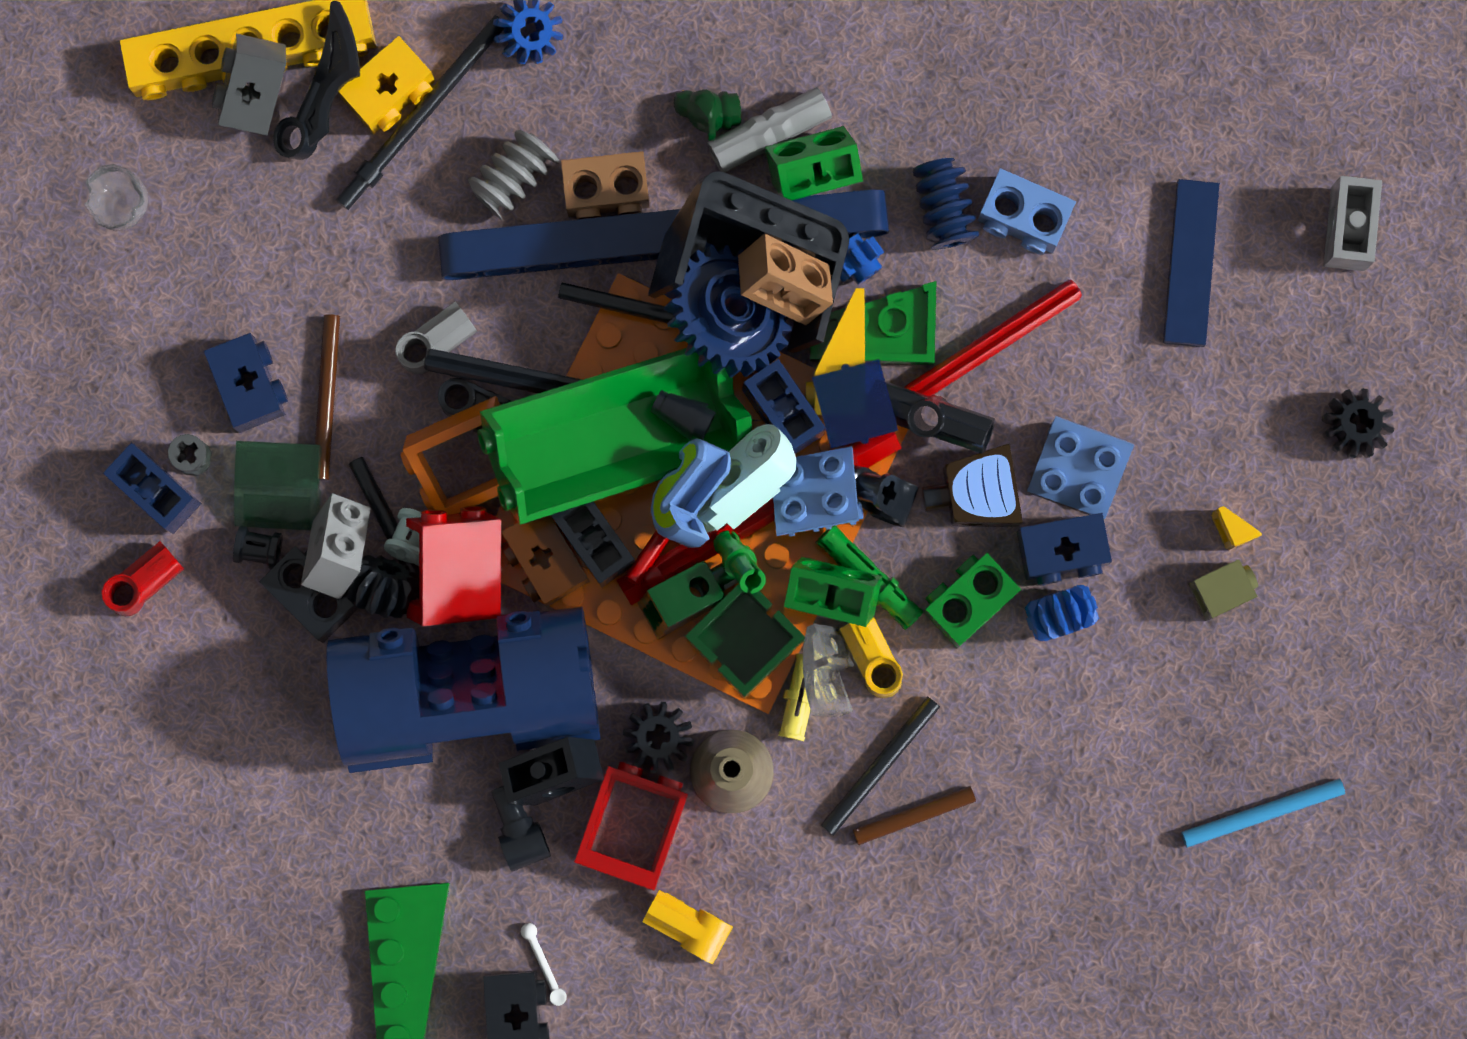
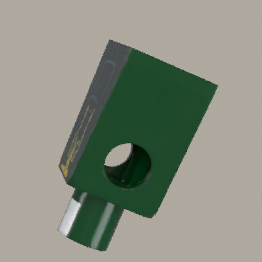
[638,561,738,639]

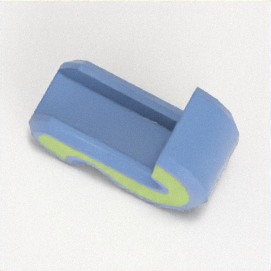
[651,438,731,548]

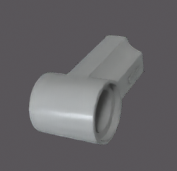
[396,301,477,374]

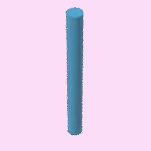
[1181,778,1345,848]

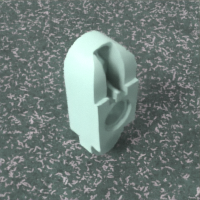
[697,424,796,532]

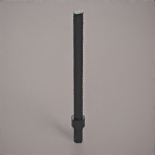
[336,15,504,210]

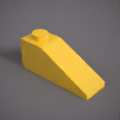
[806,288,865,415]

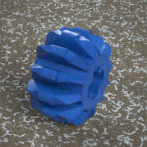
[493,0,563,65]
[1025,585,1099,641]

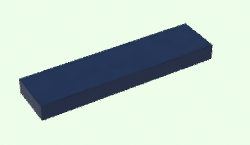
[1163,179,1220,347]

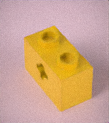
[338,36,435,135]

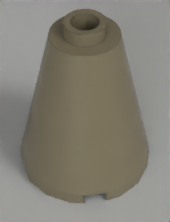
[690,730,774,813]

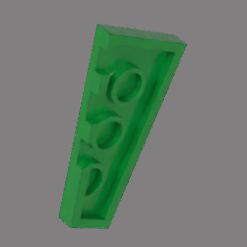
[365,883,450,1039]

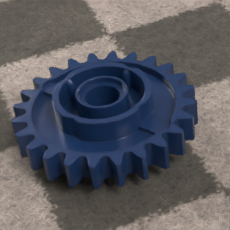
[664,245,793,378]

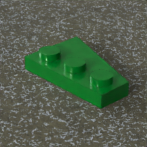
[810,281,937,365]

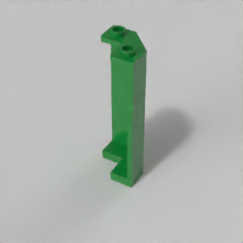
[477,348,752,525]

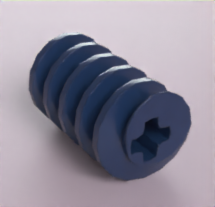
[912,158,979,250]

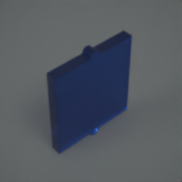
[812,359,898,449]

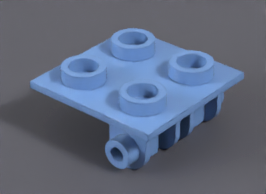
[1027,416,1134,519]
[773,446,863,537]

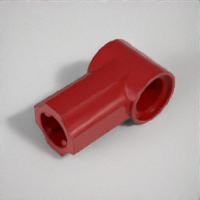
[102,541,184,617]

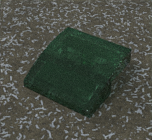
[234,441,322,531]

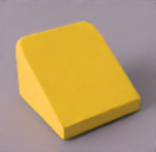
[1211,506,1262,550]

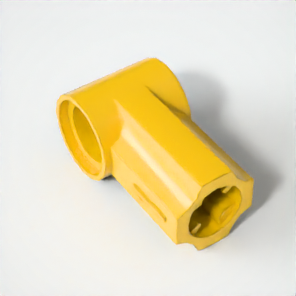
[839,617,903,698]
[642,890,733,964]

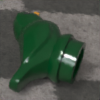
[673,89,741,141]

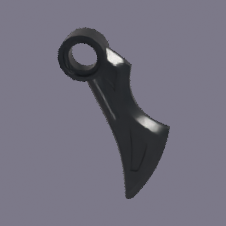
[273,1,360,160]

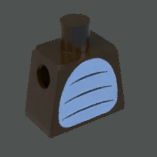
[922,444,1023,527]

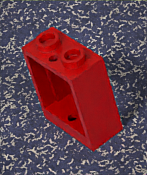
[574,761,689,891]

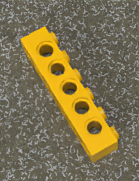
[120,0,377,100]

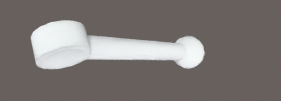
[520,923,567,1006]

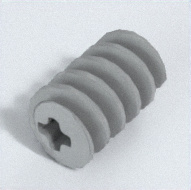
[468,130,560,220]

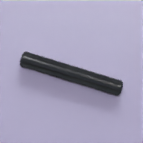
[424,349,583,393]

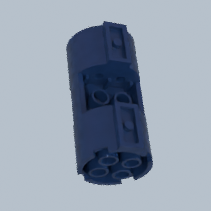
[327,606,601,773]

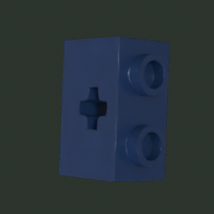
[204,333,288,433]
[742,359,826,454]
[103,442,202,534]
[1016,513,1112,586]

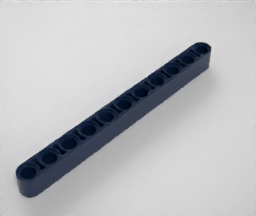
[438,189,889,280]

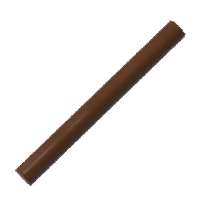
[312,314,340,481]

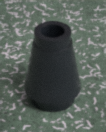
[650,390,716,441]

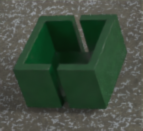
[685,584,806,699]

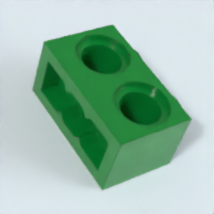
[765,126,863,200]
[923,553,1021,648]
[784,557,883,627]

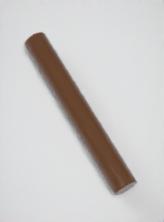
[853,786,976,845]

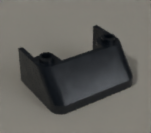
[648,171,849,353]

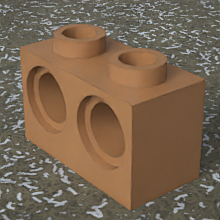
[561,151,650,220]
[738,234,833,325]

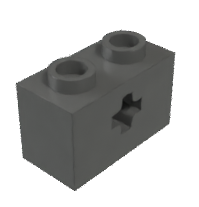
[212,33,286,135]

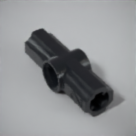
[865,379,995,454]

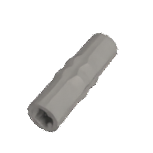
[707,87,832,172]

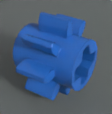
[840,234,884,285]

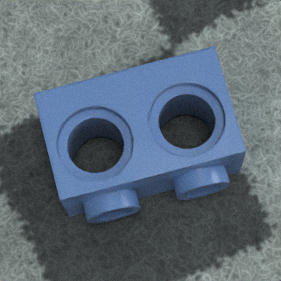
[977,168,1076,255]

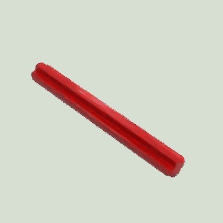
[904,280,1082,396]

